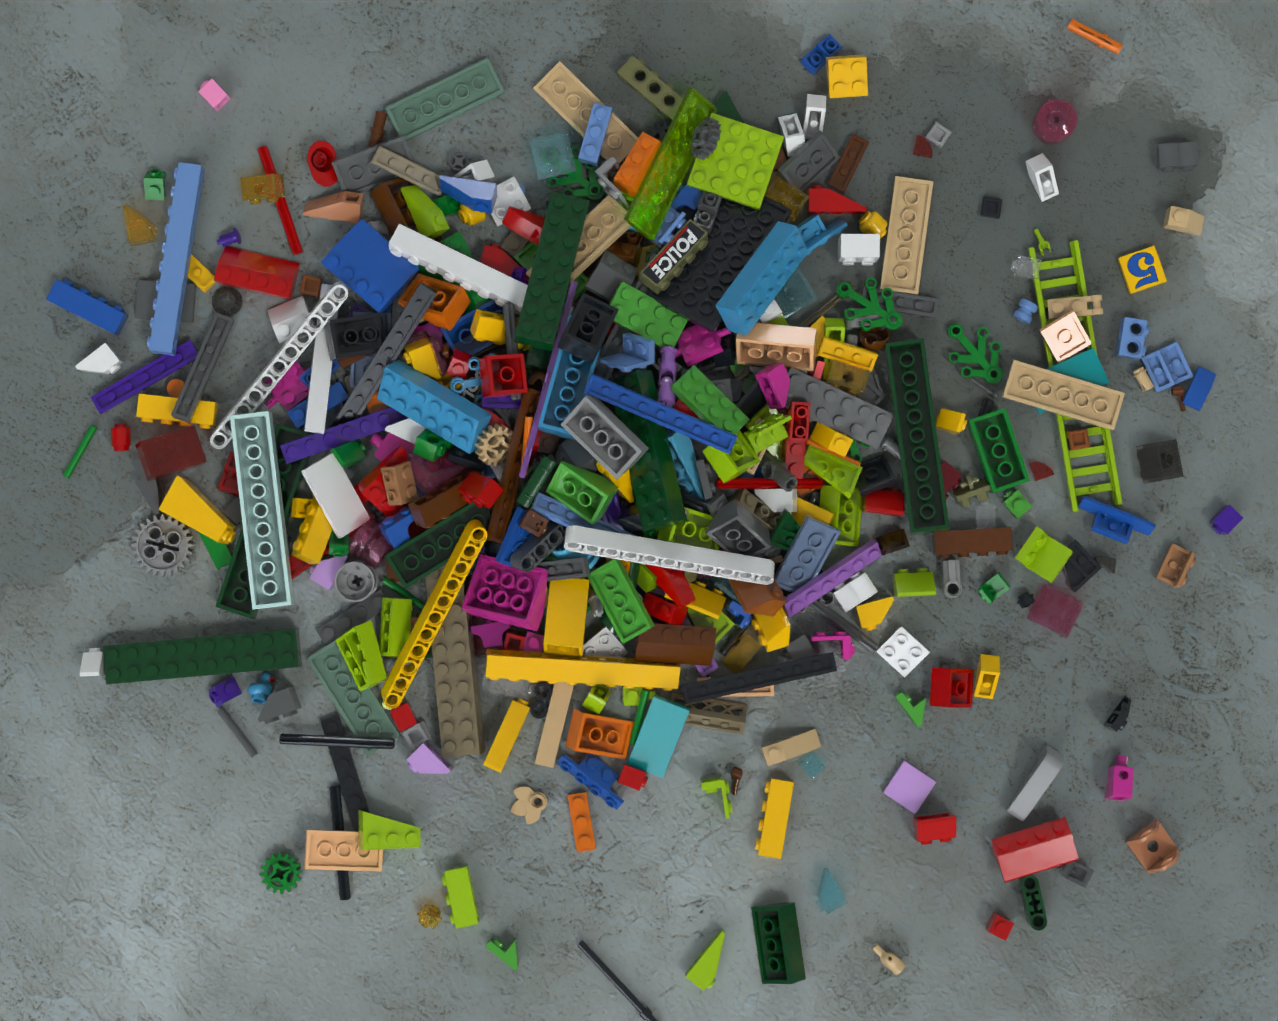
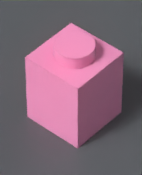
[198,79,231,112]

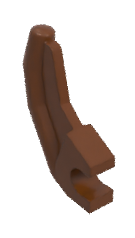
[441,343,453,364]

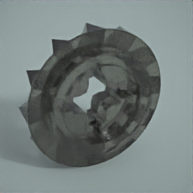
[212,286,243,317]

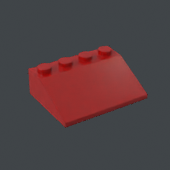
[358,445,427,538]

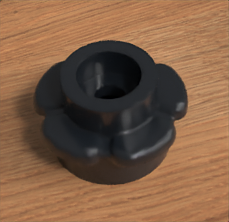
[1017,592,1035,609]

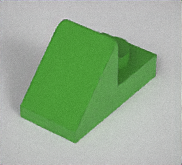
[894,691,926,727]
[485,938,519,971]

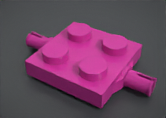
[675,325,731,367]
[264,360,312,411]

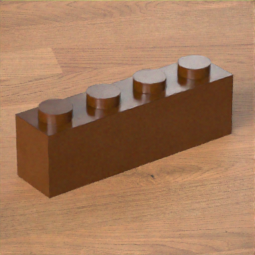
[408,468,482,528]
[932,527,1013,559]

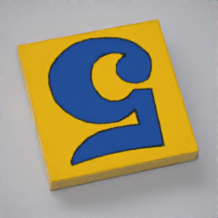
[1117,245,1167,294]

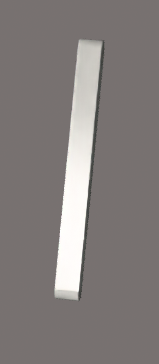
[210,281,348,449]
[564,525,775,585]

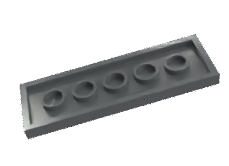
[785,366,894,449]

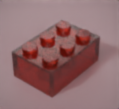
[135,425,207,482]

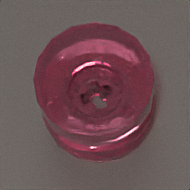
[1032,99,1078,145]
[349,518,393,569]

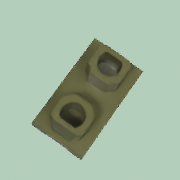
[952,474,991,508]

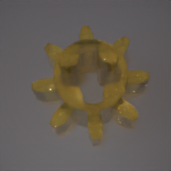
[417,904,442,929]

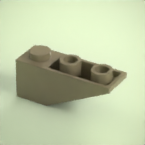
[728,488,780,533]

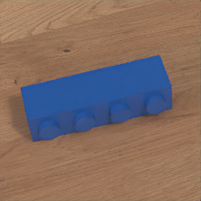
[46,279,128,336]

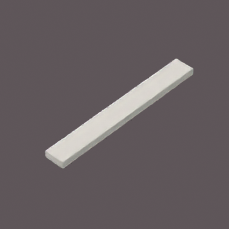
[304,284,341,434]

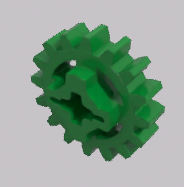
[260,851,303,894]

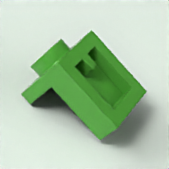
[1002,489,1032,519]

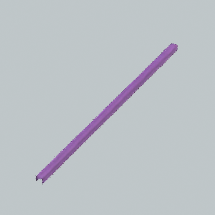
[519,281,578,478]

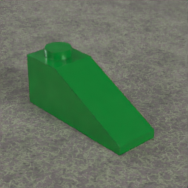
[331,440,368,469]

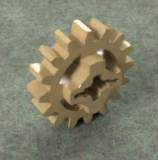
[475,423,513,466]

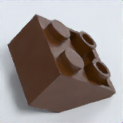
[597,230,645,268]

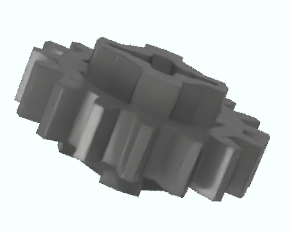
[690,117,721,160]

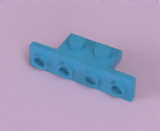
[797,213,848,256]

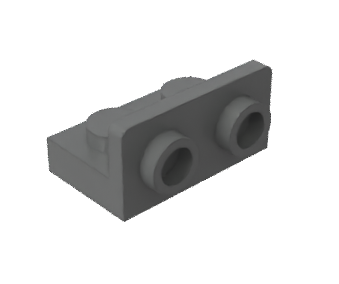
[696,458,725,499]

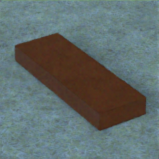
[827,134,869,194]

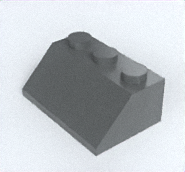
[705,499,771,557]

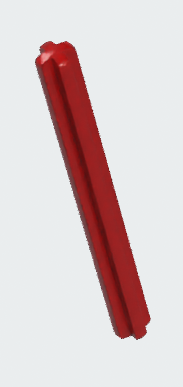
[258,146,303,255]
[716,478,823,489]

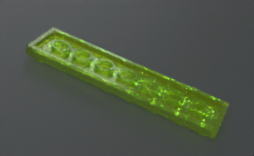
[624,88,718,240]

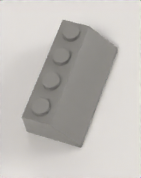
[560,395,649,480]

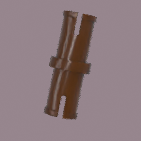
[367,111,388,148]

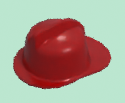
[306,141,338,187]

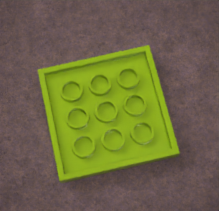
[687,113,784,210]

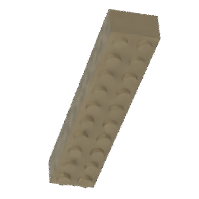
[425,563,485,757]

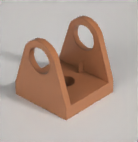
[1125,819,1180,873]

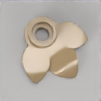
[511,786,547,824]

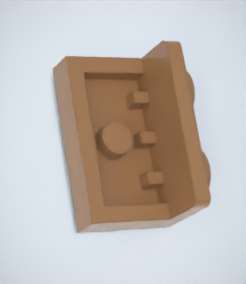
[381,461,418,506]
[1155,543,1196,588]

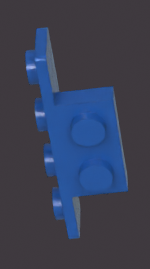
[1078,496,1156,544]
[557,753,624,810]

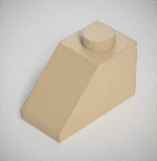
[1163,206,1205,236]

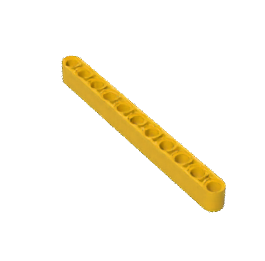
[381,519,488,708]

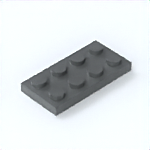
[331,135,414,193]

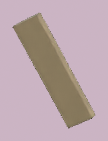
[371,145,442,197]

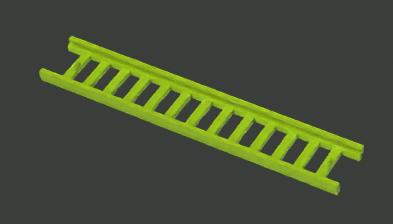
[1028,240,1122,512]

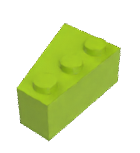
[335,620,387,692]

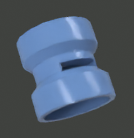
[1013,299,1038,324]

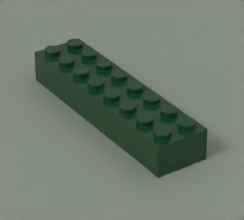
[514,191,590,351]
[611,370,687,532]

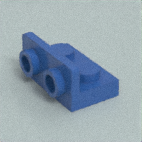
[724,596,752,628]

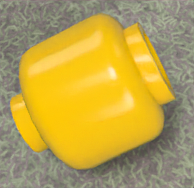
[458,204,486,226]
[859,211,887,239]

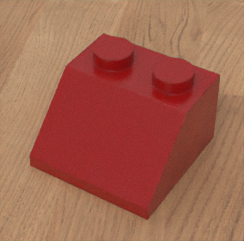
[479,353,528,398]
[862,488,905,517]
[930,667,974,708]
[913,812,956,845]

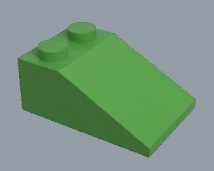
[546,461,619,525]

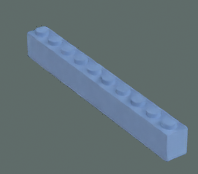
[147,162,205,356]

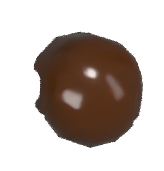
[859,327,890,352]
[527,369,547,390]

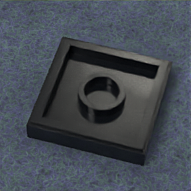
[856,454,897,497]

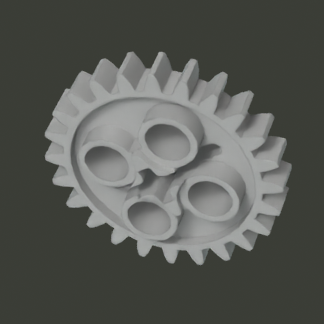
[131,514,195,577]

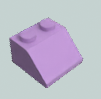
[407,741,453,774]

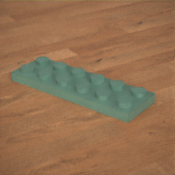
[385,58,505,141]
[306,641,401,756]

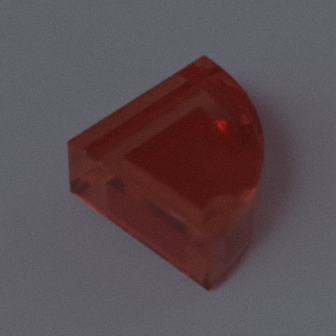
[913,135,933,158]
[1029,462,1054,481]

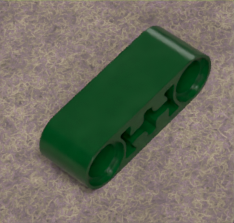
[1019,875,1047,931]

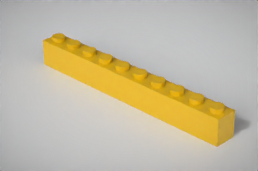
[485,649,680,691]

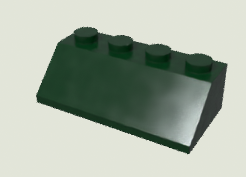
[751,902,806,984]

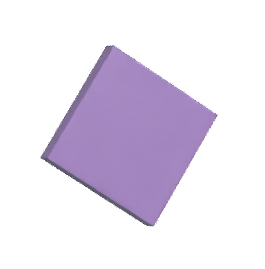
[883,760,936,814]

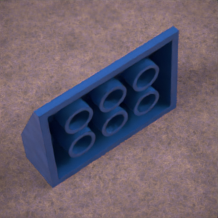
[321,219,420,313]

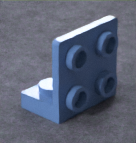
[643,204,686,249]
[600,332,655,372]

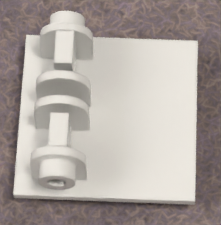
[491,177,532,226]
[583,626,628,657]
[876,626,930,678]

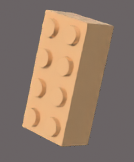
[736,323,817,371]

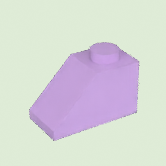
[309,555,350,590]

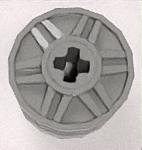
[334,560,379,602]

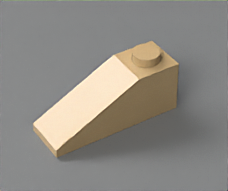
[761,729,821,766]

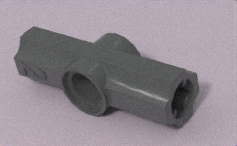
[758,451,798,492]

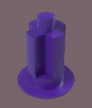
[217,228,242,247]

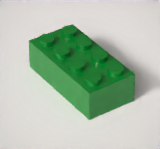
[967,408,1030,493]

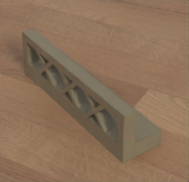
[670,693,747,735]

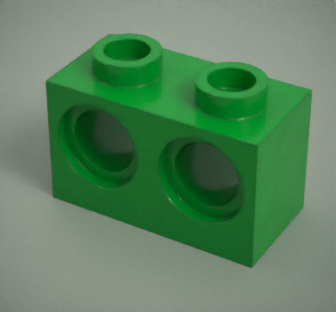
[413,428,453,462]

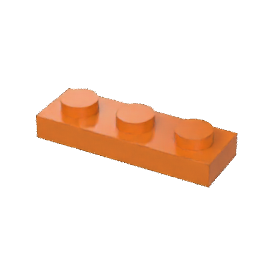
[567,792,596,852]

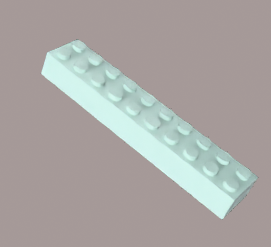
[230,411,295,610]

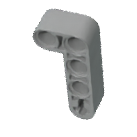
[1005,745,1064,821]

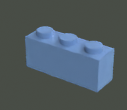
[578,103,613,167]

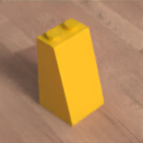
[158,476,237,545]
[543,577,589,657]

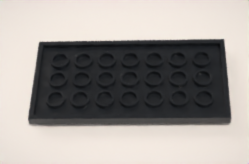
[647,196,792,334]

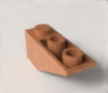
[303,191,364,223]

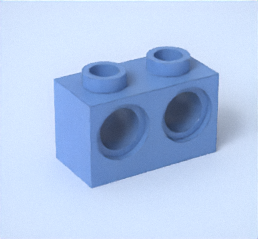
[1115,317,1149,360]

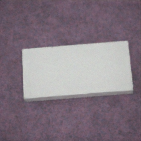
[301,453,370,539]

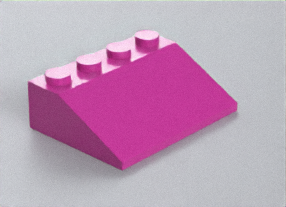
[461,554,548,631]

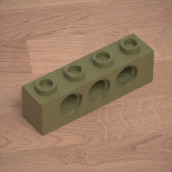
[617,56,690,126]

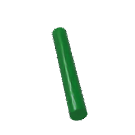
[63,425,97,479]
[382,577,425,611]
[629,688,650,745]

